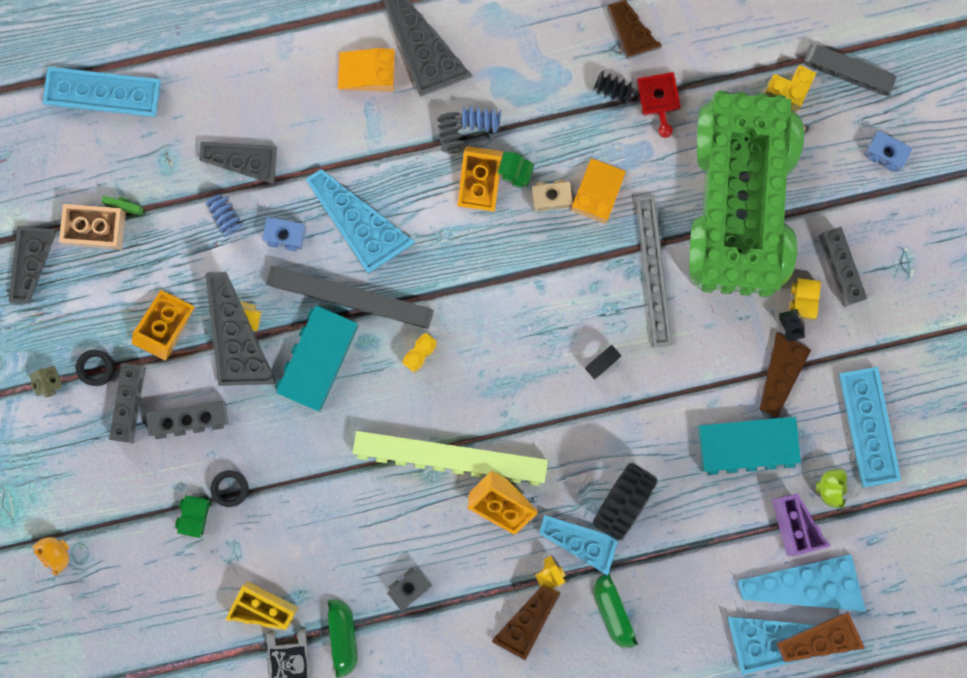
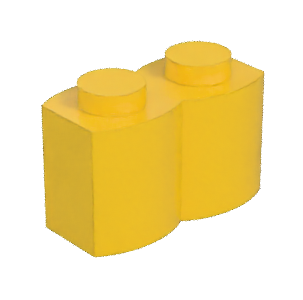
[788,278,821,321]
[402,333,438,373]

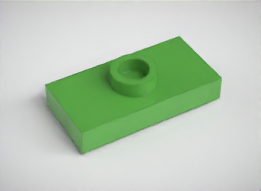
[101,196,144,216]

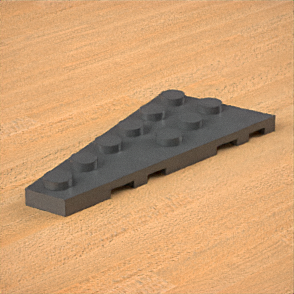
[382,0,473,97]
[205,272,276,386]

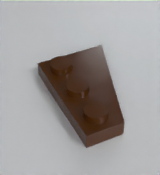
[607,0,662,59]

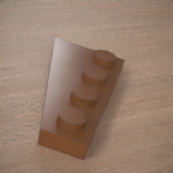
[776,612,865,662]

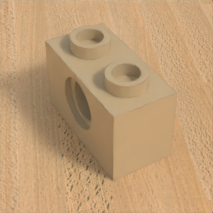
[531,180,573,212]

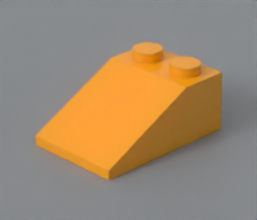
[338,48,396,92]
[457,146,504,212]
[571,158,626,224]
[131,290,195,361]
[467,470,538,535]

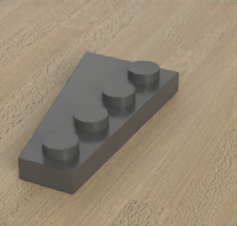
[199,142,277,185]
[9,226,57,304]

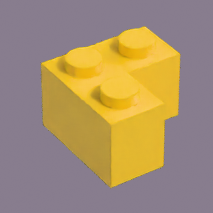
[764,65,816,112]

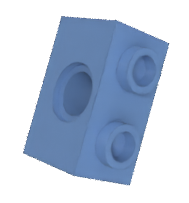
[864,131,913,172]
[262,217,306,251]

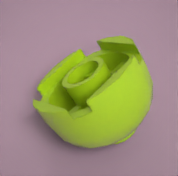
[816,469,847,508]

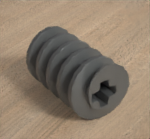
[437,112,465,154]

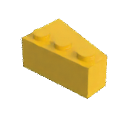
[225,581,299,630]

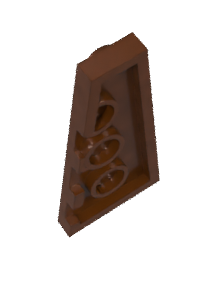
[759,332,811,418]
[491,583,561,660]

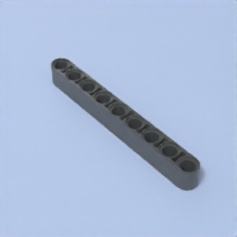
[266,266,434,329]

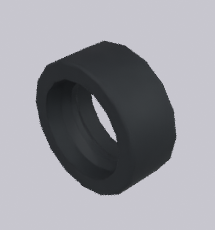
[585,345,622,379]
[76,349,115,387]
[210,470,249,507]

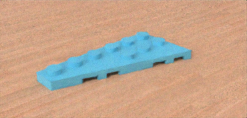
[305,169,416,274]
[737,554,866,612]

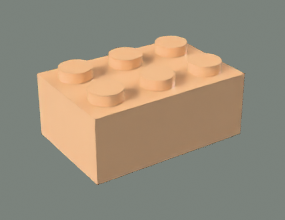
[59,204,126,250]

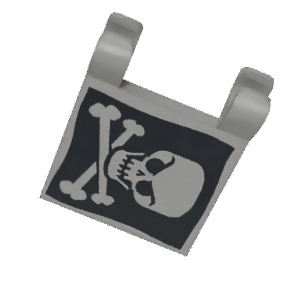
[266,629,310,678]

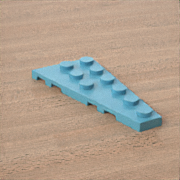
[727,616,819,675]

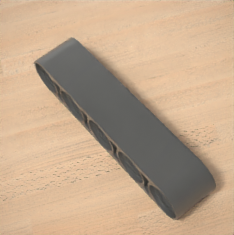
[803,44,897,96]

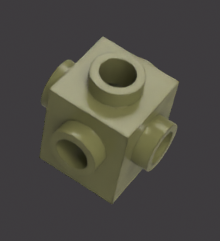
[29,366,62,398]

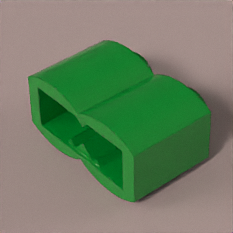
[498,152,535,189]
[175,495,210,538]

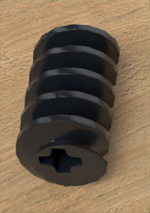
[593,70,635,106]

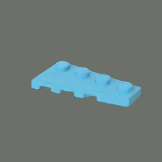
[539,515,618,575]

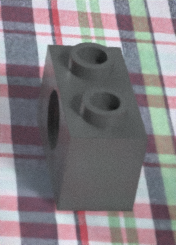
[387,567,433,611]

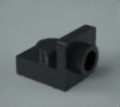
[779,309,805,342]

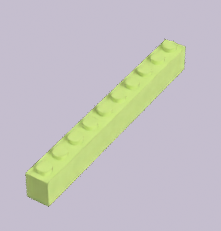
[353,431,548,486]

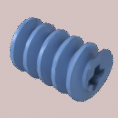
[462,105,502,133]
[205,194,243,237]

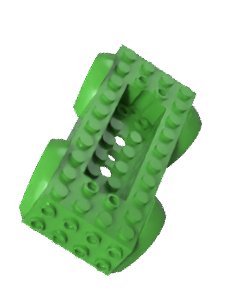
[689,91,804,297]

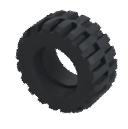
[593,463,658,540]

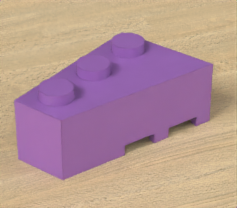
[772,494,831,556]

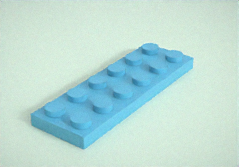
[42,67,161,118]
[839,367,901,488]

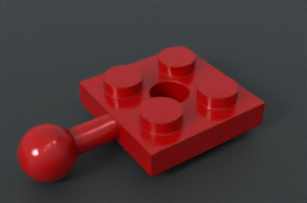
[636,72,681,138]

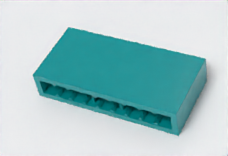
[275,305,359,412]
[697,417,801,476]

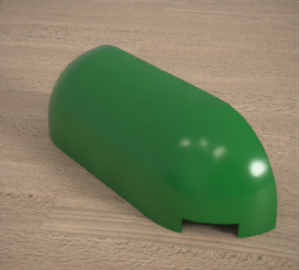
[593,573,638,648]
[327,599,358,678]

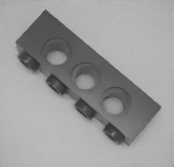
[819,227,867,307]
[109,363,146,443]
[146,401,229,439]

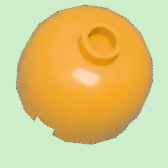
[31,537,70,576]

